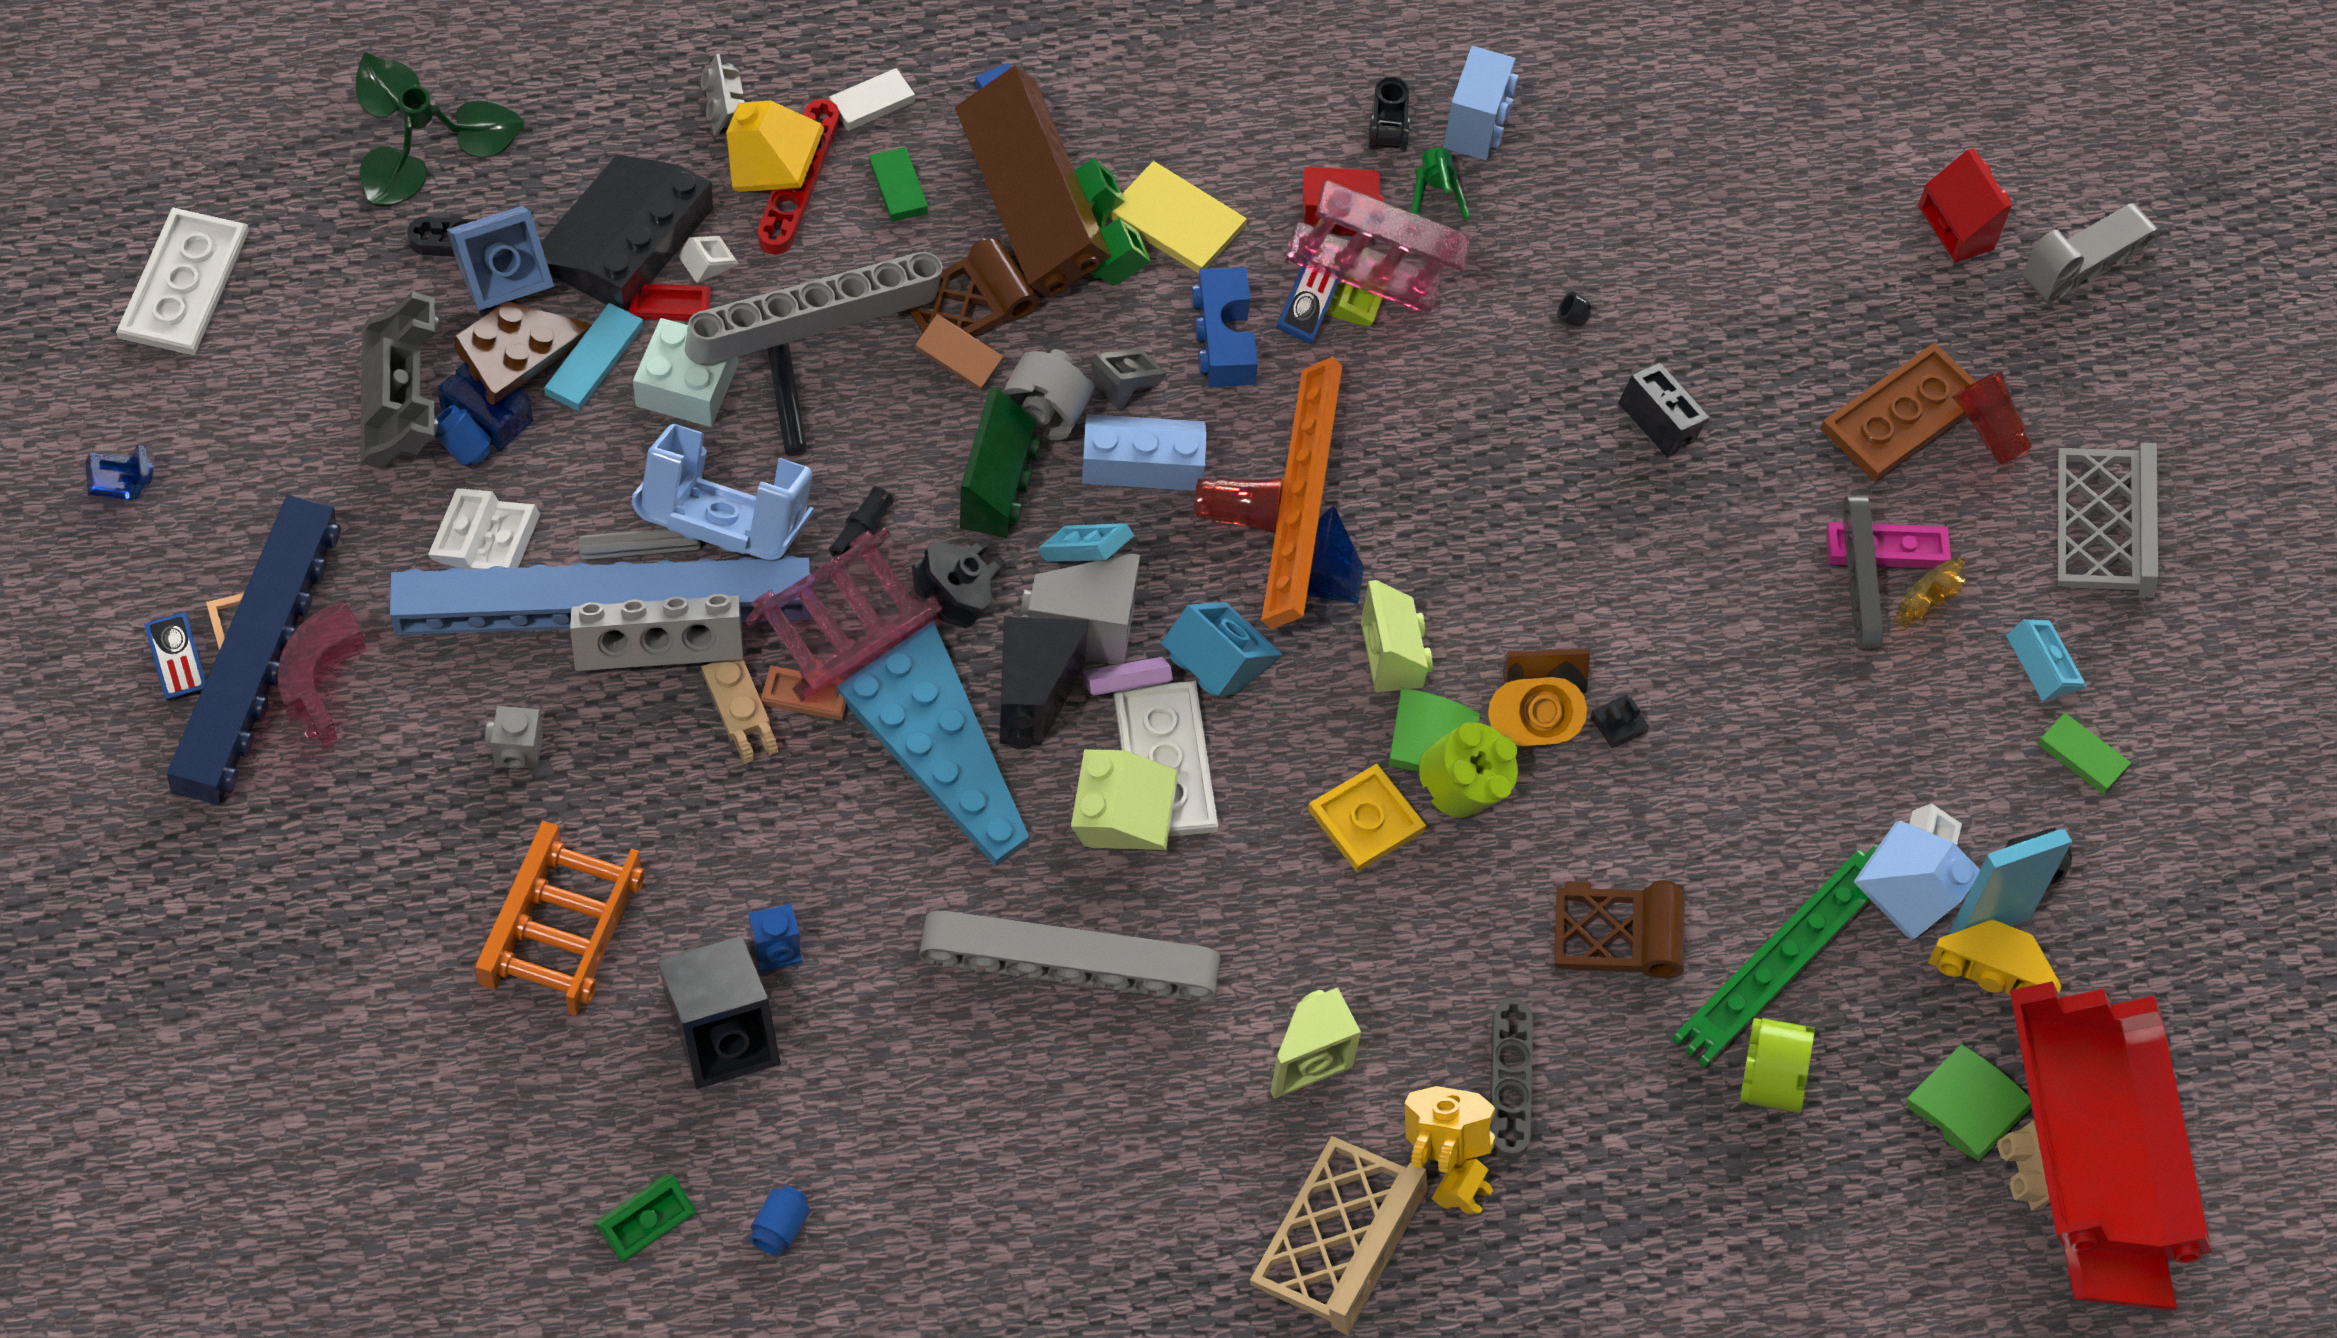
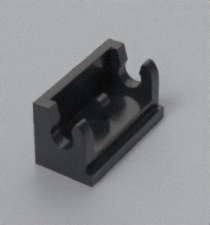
[1618,363,1710,458]

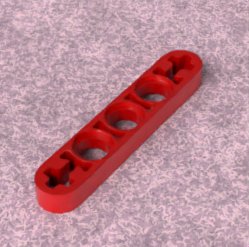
[757,99,839,255]

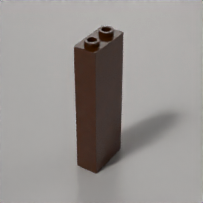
[955,65,1111,298]

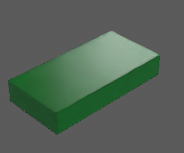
[869,147,928,222]

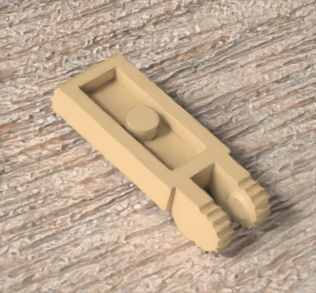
[701,660,778,764]

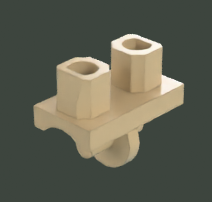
[1997,1120,2050,1211]

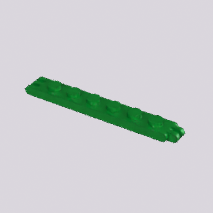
[1672,844,1879,1068]

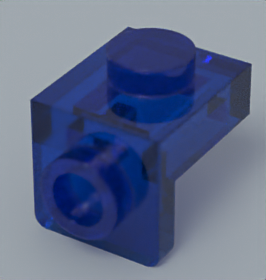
[85,445,153,500]

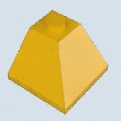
[726,100,824,192]

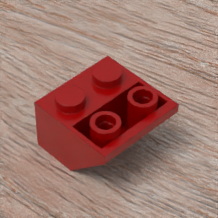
[1918,148,2012,263]

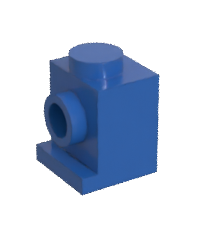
[749,903,803,973]

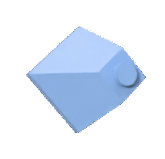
[1854,821,1980,939]

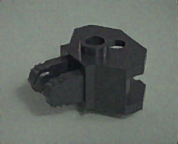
[911,538,1006,629]

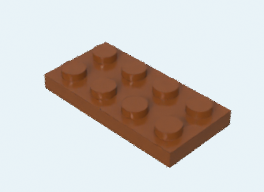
[1820,342,1989,482]

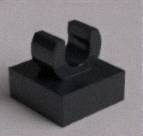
[1590,694,1649,749]

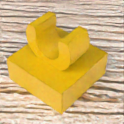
[1432,1159,1493,1214]

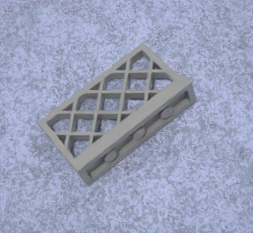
[2057,443,2158,598]

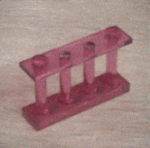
[1285,180,1471,313]
[745,528,942,703]

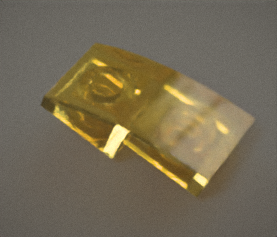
[1893,556,1966,628]

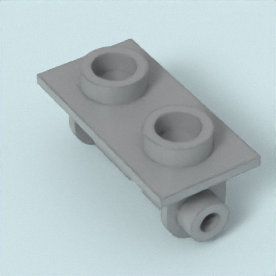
[701,54,745,136]

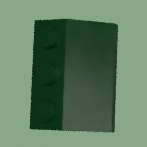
[960,387,1042,538]

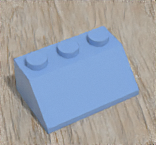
[1082,414,1206,491]

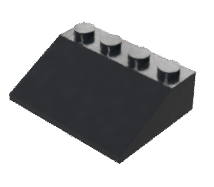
[541,155,713,311]

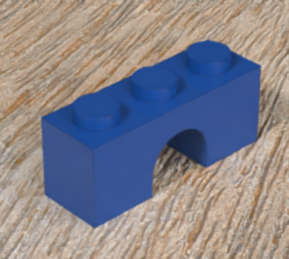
[1191,267,1258,387]

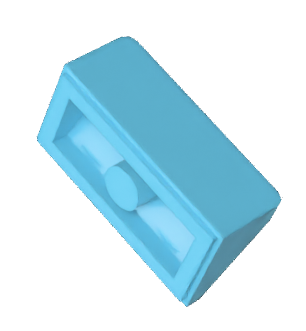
[2006,619,2086,701]

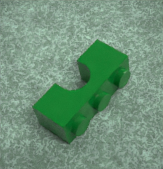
[1075,158,1151,286]

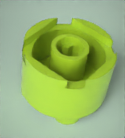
[1419,722,1518,818]
[1740,1018,1815,1114]

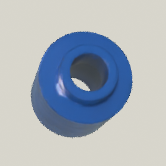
[435,405,491,466]
[749,1186,811,1257]

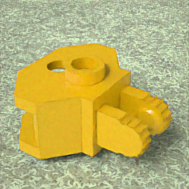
[1405,1086,1495,1173]

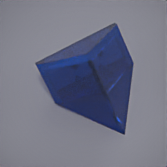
[1307,504,1364,604]

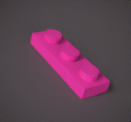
[1825,522,1951,569]

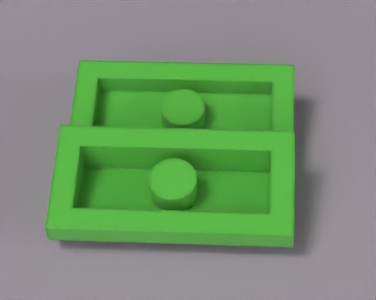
[1388,687,1480,772]
[1907,1044,2032,1161]

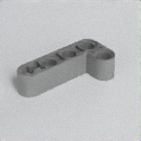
[2022,203,2160,304]

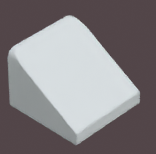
[678,236,738,283]
[1910,804,1962,845]

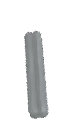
[578,528,701,560]

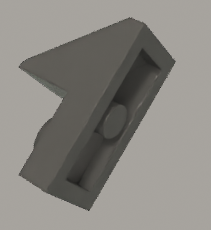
[1091,348,1167,411]

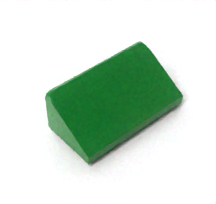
[592,1174,697,1263]

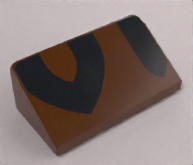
[1503,648,1590,693]

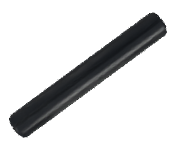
[767,342,806,456]

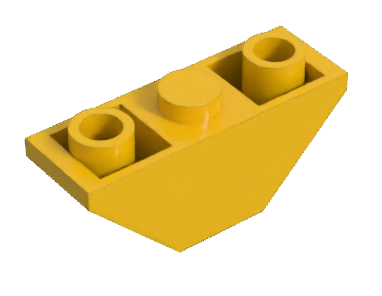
[1928,919,2062,995]

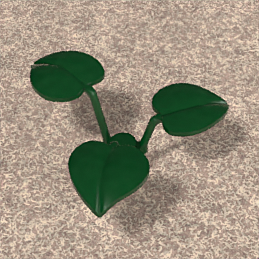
[356,52,525,206]

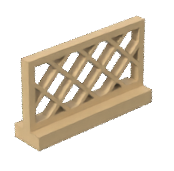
[1250,1136,1428,1336]

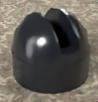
[1557,291,1591,326]

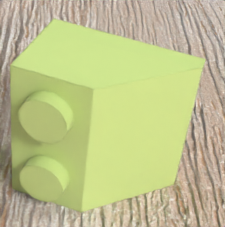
[1361,580,1433,693]
[1071,749,1179,850]
[1270,988,1361,1099]

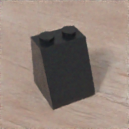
[999,616,1088,749]
[657,935,781,1090]

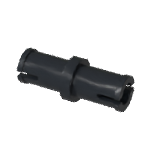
[828,486,894,565]

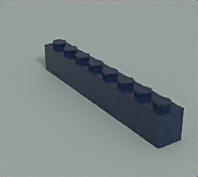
[166,494,341,805]

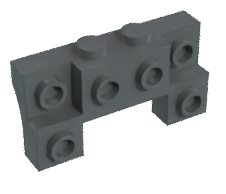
[360,291,439,469]

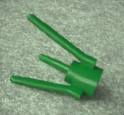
[1407,147,1470,235]

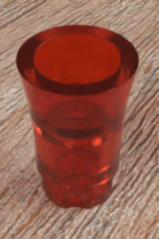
[1952,370,2032,464]
[1194,477,1283,533]

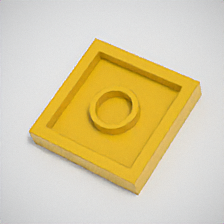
[1308,764,1426,872]

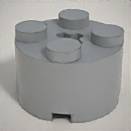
[1002,349,1095,440]

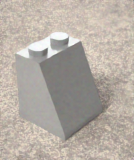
[1021,554,1140,665]

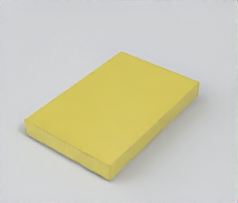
[1108,161,1247,274]

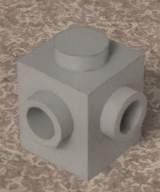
[485,706,543,770]

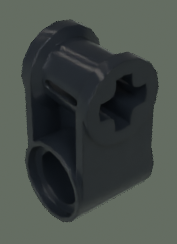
[1368,76,1410,151]

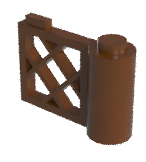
[907,238,1039,337]
[1554,880,1685,979]

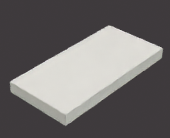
[116,207,249,356]
[1113,681,1218,836]

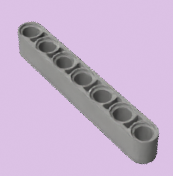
[685,252,943,365]
[919,910,1220,1002]

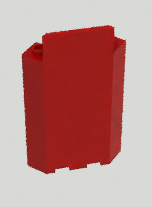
[2010,981,2212,1310]

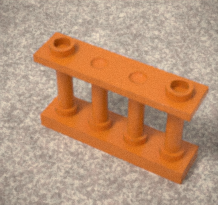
[475,820,645,1016]

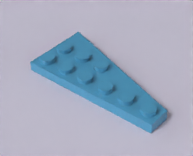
[836,621,1029,867]

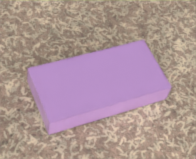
[1082,657,1172,696]

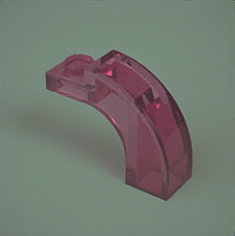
[278,600,367,749]

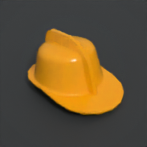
[1488,677,1587,746]

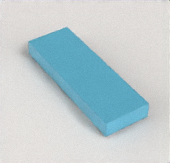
[544,303,644,412]
[1038,524,1134,562]

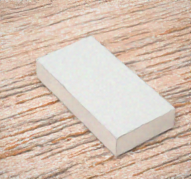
[829,68,915,131]

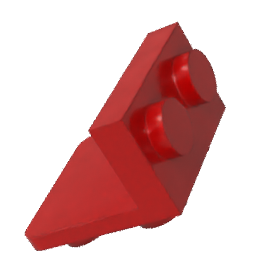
[1302,167,1384,237]

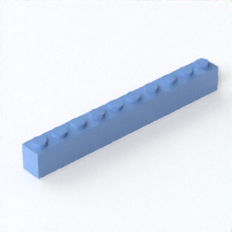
[390,556,812,635]

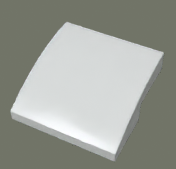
[428,488,540,570]

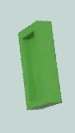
[2037,713,2131,795]

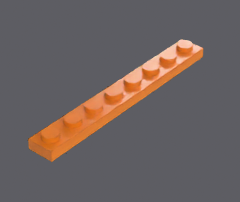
[1261,356,1342,629]

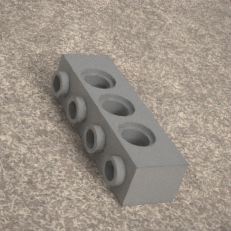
[570,594,743,671]

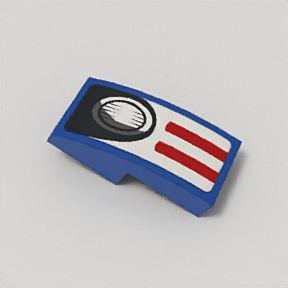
[1275,254,1342,344]
[144,612,206,701]

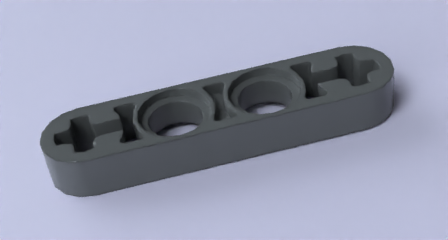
[1842,495,1883,650]
[1490,998,1533,1161]

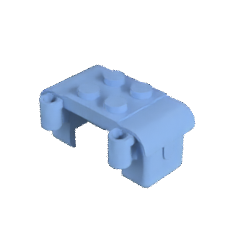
[632,424,814,560]

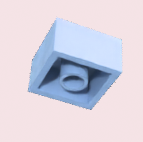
[1443,46,1519,161]

